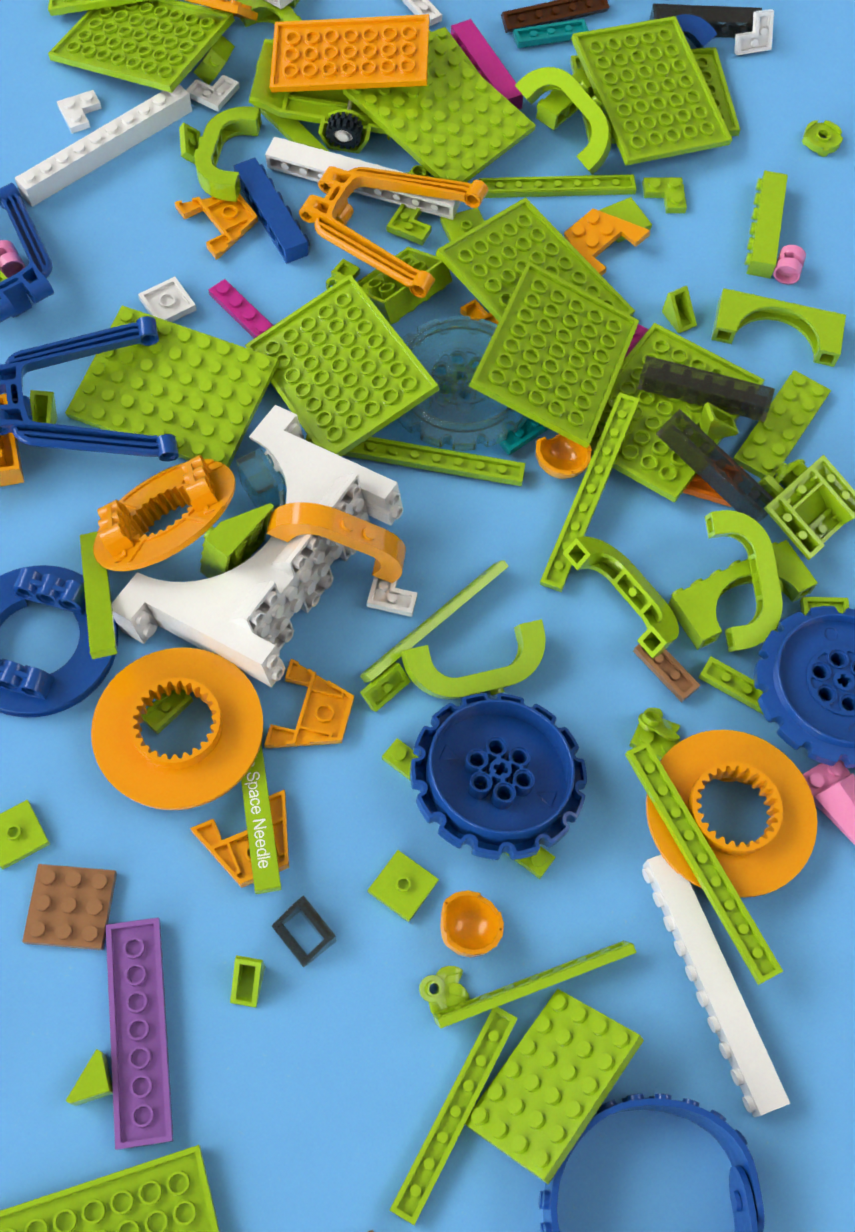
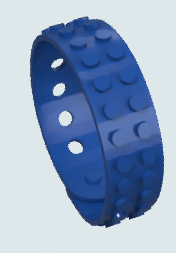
[539,1094,764,1232]

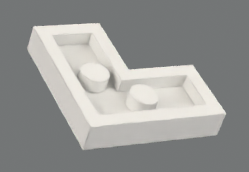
[734,9,774,55]
[186,75,240,112]
[57,90,102,134]
[367,576,418,617]

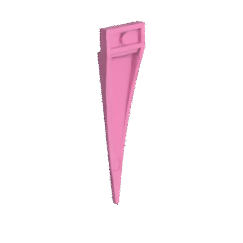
[802,760,855,845]

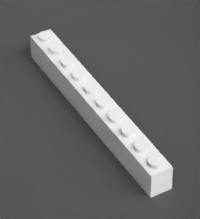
[15,84,192,207]
[265,137,461,220]
[642,855,791,1118]

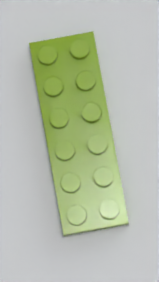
[732,370,831,479]

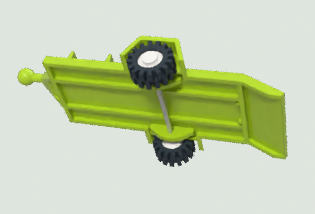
[248,39,390,153]

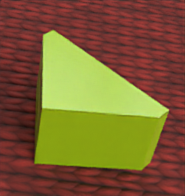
[662,286,697,333]
[30,390,57,424]
[699,402,739,441]
[230,955,265,1008]
[66,1049,113,1106]

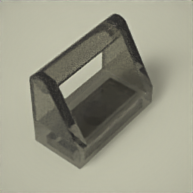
[272,895,336,967]

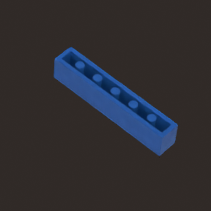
[233,158,310,264]

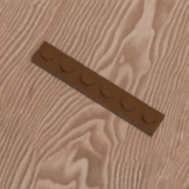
[501,0,609,33]

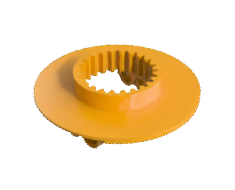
[93,455,236,571]
[91,648,264,810]
[646,730,817,898]

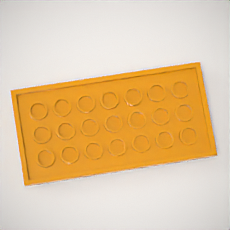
[270,14,430,93]

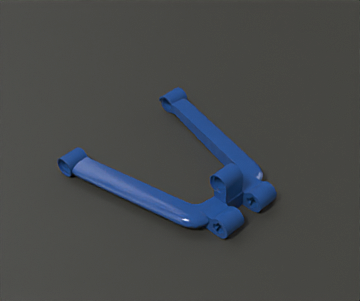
[0,183,54,322]
[0,316,179,462]

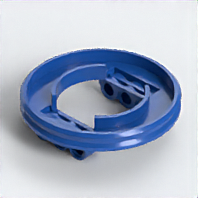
[0,565,119,717]

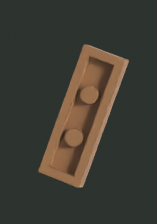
[633,644,701,702]

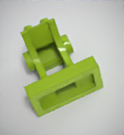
[752,459,809,504]

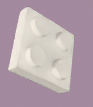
[138,277,197,322]

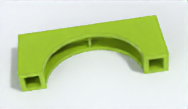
[668,540,818,650]

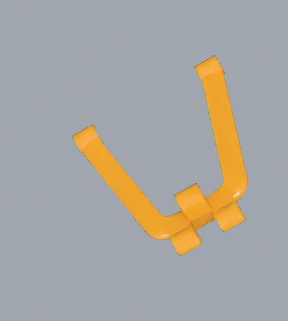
[299,166,488,298]

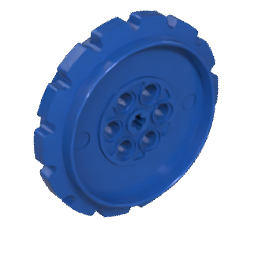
[754,606,855,768]
[410,693,587,860]

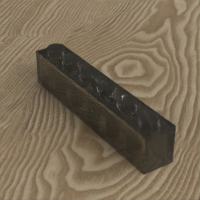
[650,4,762,38]
[638,356,775,422]
[656,409,774,522]

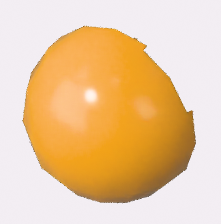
[536,434,592,479]
[441,890,504,958]

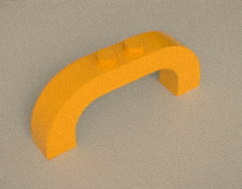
[266,502,406,583]

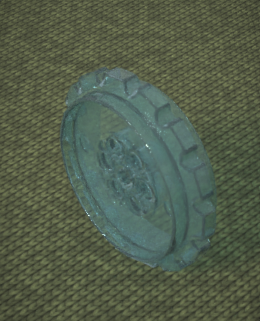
[397,316,528,451]

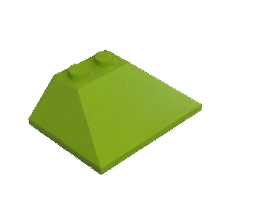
[764,455,855,560]

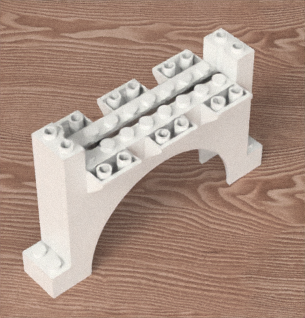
[112,405,403,687]

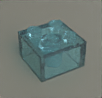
[236,448,286,511]

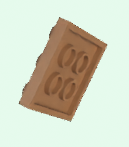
[22,864,117,950]

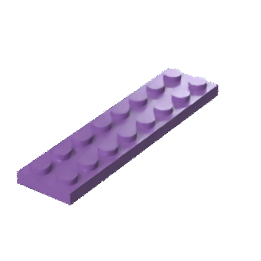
[106,917,174,1150]

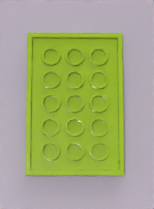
[465,989,644,1184]

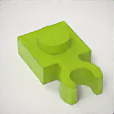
[326,259,360,289]

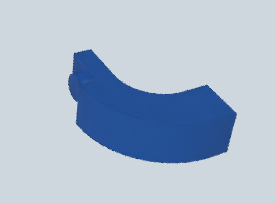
[676,14,717,48]

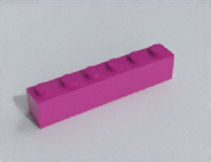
[451,19,523,109]

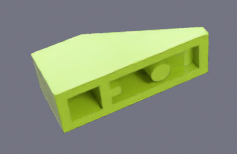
[193,35,235,85]

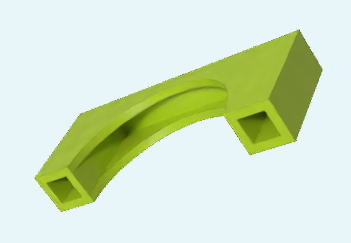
[711,288,846,367]

